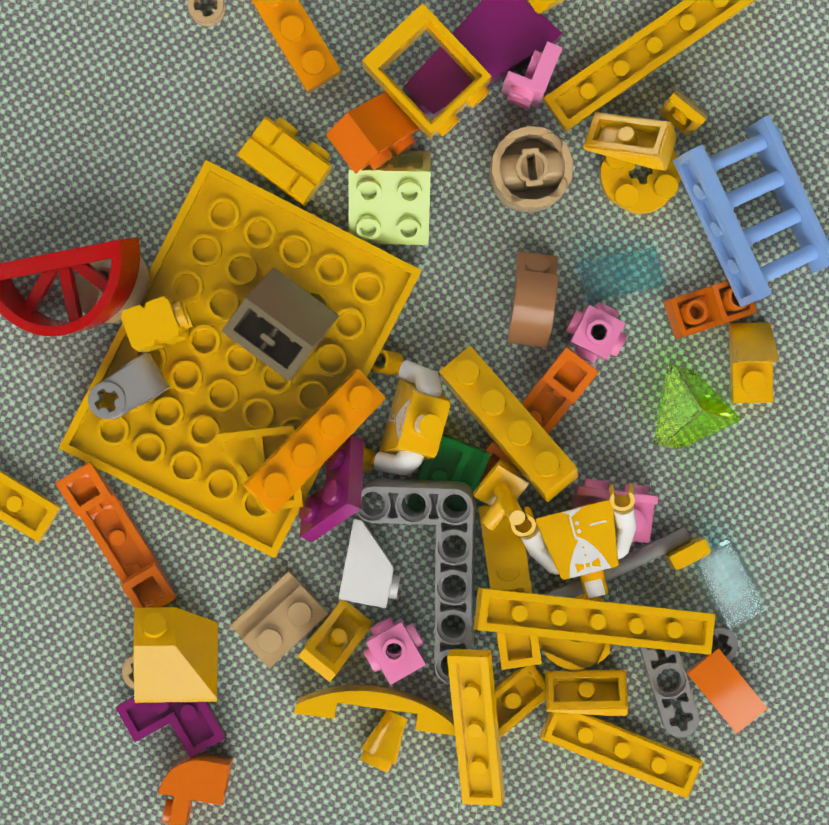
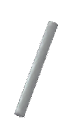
[545,527,691,598]

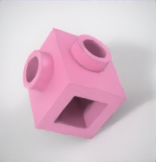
[565,302,627,364]
[363,617,426,685]

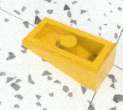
[658,89,707,137]
[583,112,677,171]
[494,665,546,739]
[545,669,628,716]

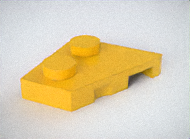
[216,425,304,511]

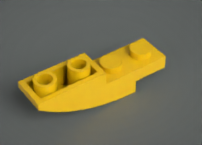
[478,500,542,670]

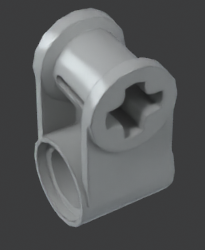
[88,352,170,419]

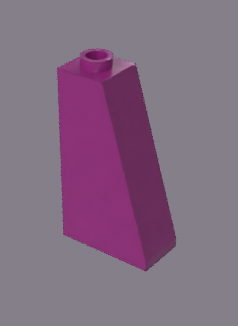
[403,0,563,120]

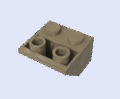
[221,267,339,382]

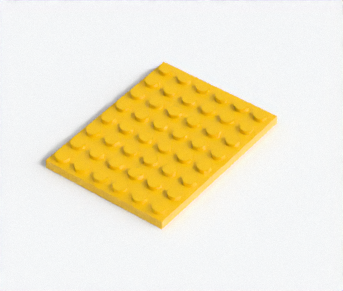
[59,160,422,558]

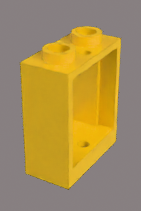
[362,3,492,139]

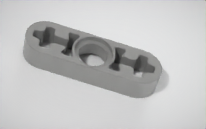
[639,647,699,738]

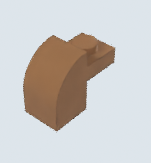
[507,251,559,348]

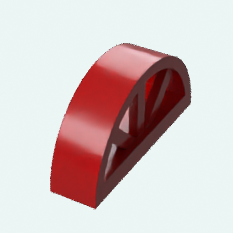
[0,237,140,336]

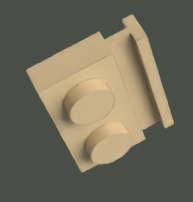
[230,570,329,668]

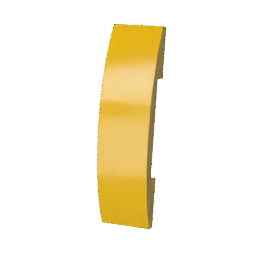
[294,685,455,736]

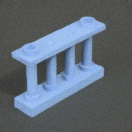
[673,115,829,307]

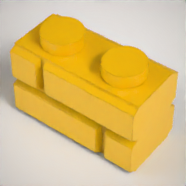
[238,116,333,207]
[120,296,194,353]

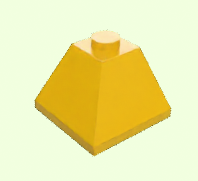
[133,607,218,703]

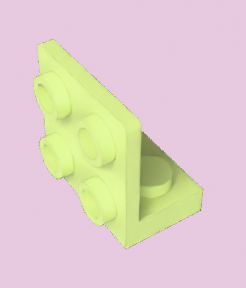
[348,151,431,245]

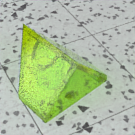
[653,364,742,449]

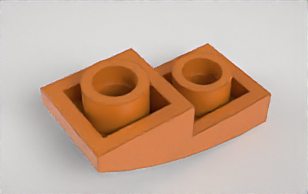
[663,280,758,340]
[686,647,768,734]

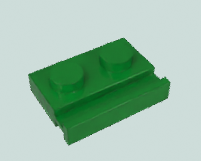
[407,433,491,511]

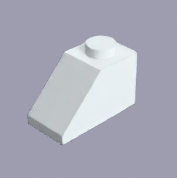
[338,517,400,608]

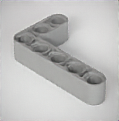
[356,479,476,684]

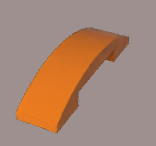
[480,346,599,482]
[55,461,177,608]

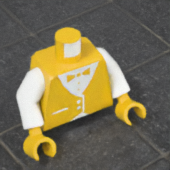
[363,349,451,475]
[510,483,636,599]

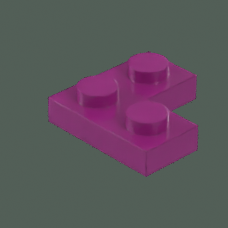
[299,435,364,542]
[115,696,227,758]

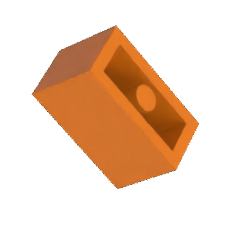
[325,92,420,174]

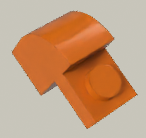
[158,753,233,825]

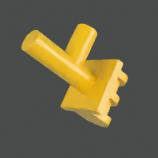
[472,458,529,530]

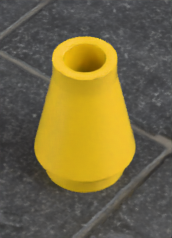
[359,710,408,773]

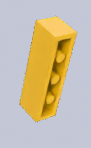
[439,345,579,503]

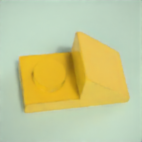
[729,322,779,403]
[298,600,374,682]

